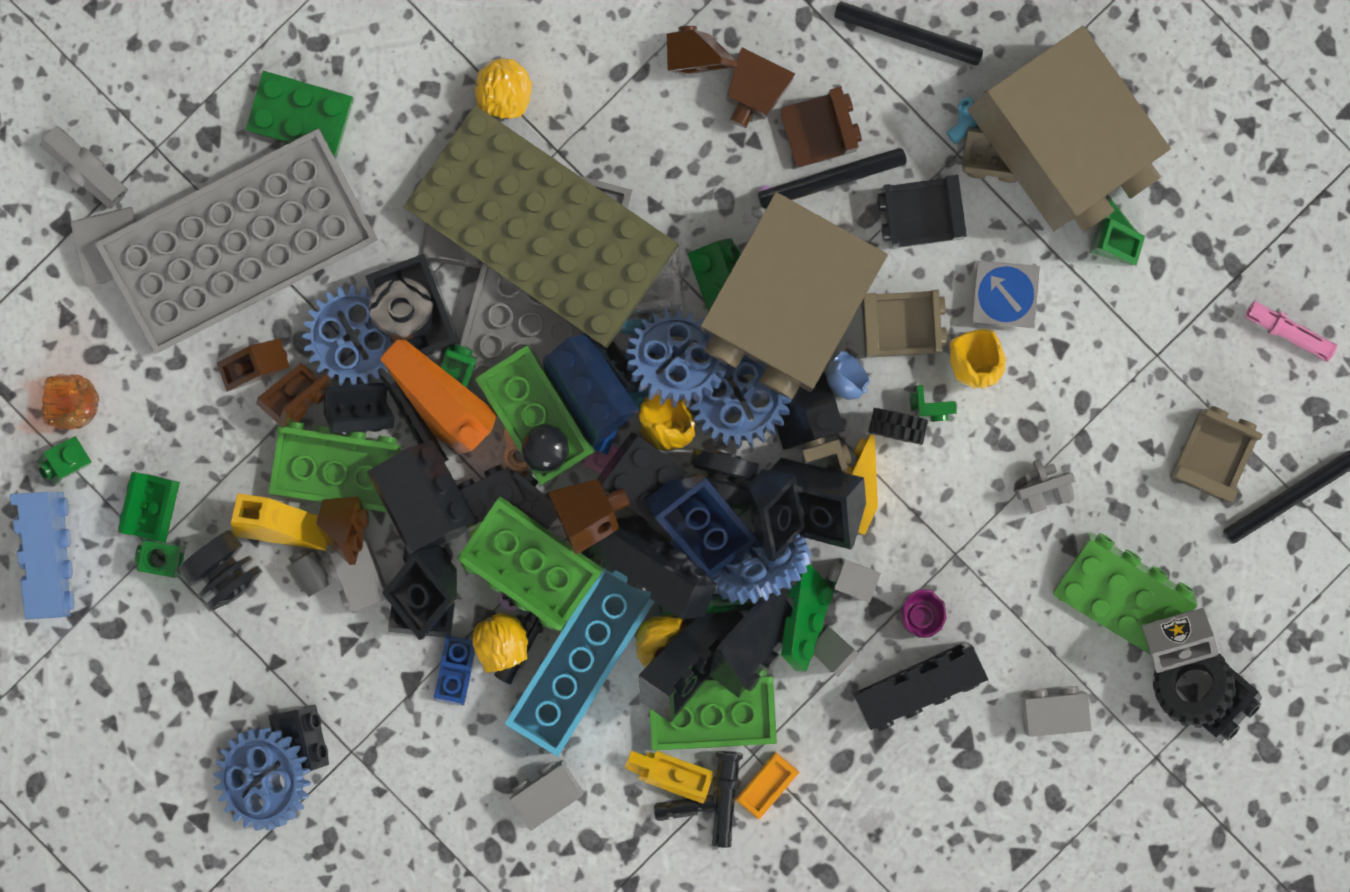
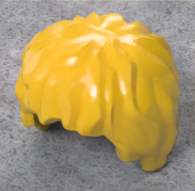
[474,58,532,119]
[949,329,1006,389]
[639,395,695,451]
[472,613,528,673]
[635,616,688,667]

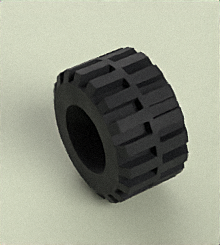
[1153,653,1236,728]

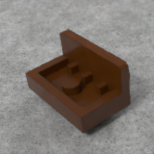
[256,363,331,428]

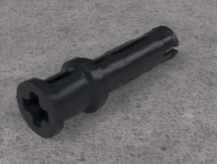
[712,750,743,848]

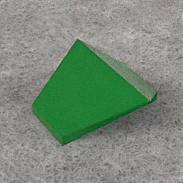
[1090,194,1145,266]

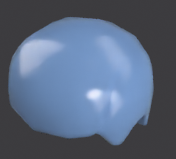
[826,351,870,400]

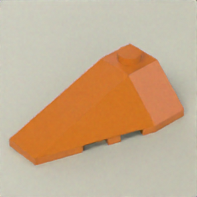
[380,340,497,455]

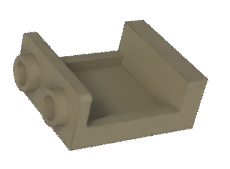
[862,289,947,358]
[1170,406,1263,503]

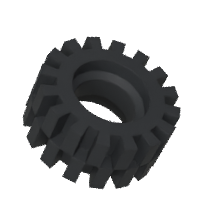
[868,408,929,445]

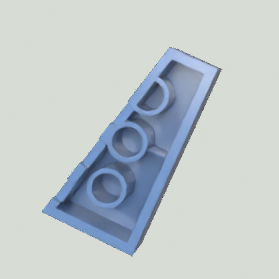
[10,492,75,619]

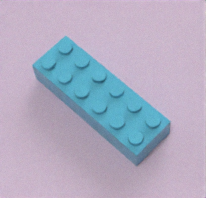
[505,567,654,757]

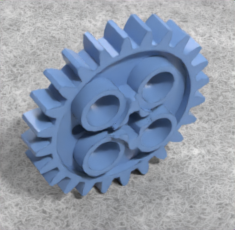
[302,285,391,385]
[625,310,727,408]
[690,356,791,449]
[711,531,811,604]
[214,728,311,831]

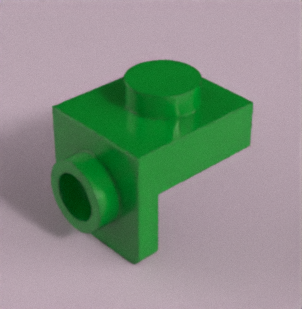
[441,344,478,388]
[909,385,957,422]
[37,436,92,487]

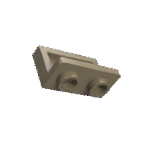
[962,127,1017,183]
[799,438,851,472]

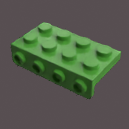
[268,421,404,512]
[457,496,604,631]
[1053,532,1197,654]
[650,669,777,751]

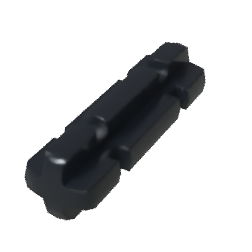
[654,795,715,821]

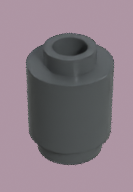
[286,549,329,597]

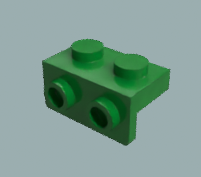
[687,238,740,312]
[118,472,180,543]

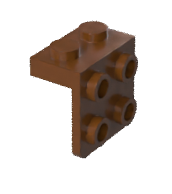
[781,86,862,167]

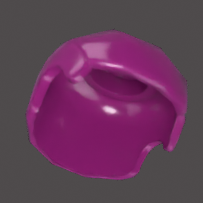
[899,589,947,638]

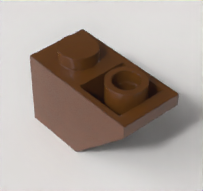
[316,496,369,565]

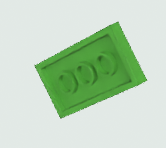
[475,345,595,485]

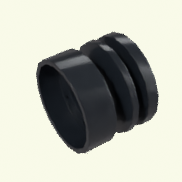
[177,530,263,612]

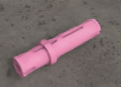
[1245,300,1337,362]

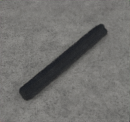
[834,1,983,66]
[758,148,907,209]
[1223,450,1350,544]

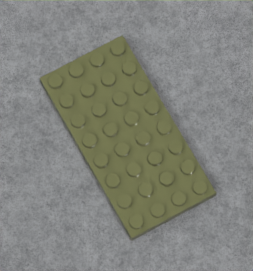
[403,105,679,348]

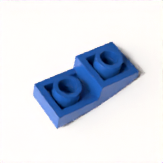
[434,636,475,706]

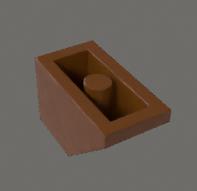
[666,26,737,75]
[217,338,290,392]

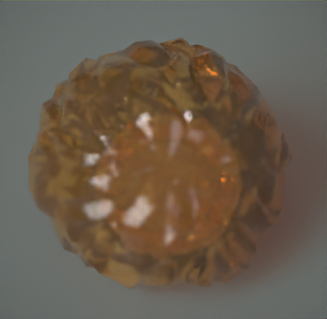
[42,374,100,430]

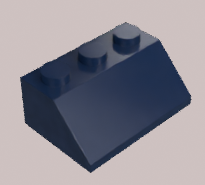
[543,334,639,447]
[646,475,758,577]

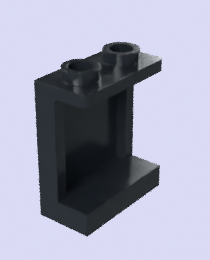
[877,174,967,249]

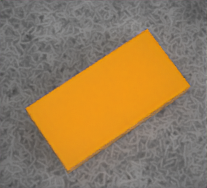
[735,751,800,819]

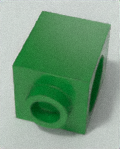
[135,539,186,578]

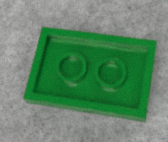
[246,70,354,158]

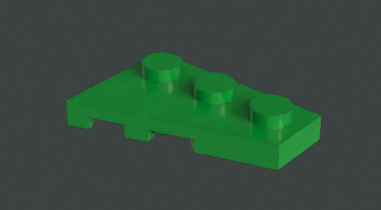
[781,564,834,672]

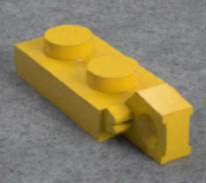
[624,751,714,804]

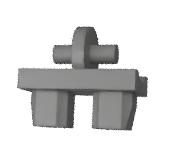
[1015,459,1076,514]

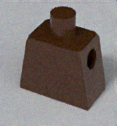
[726,47,795,128]
[548,479,630,555]

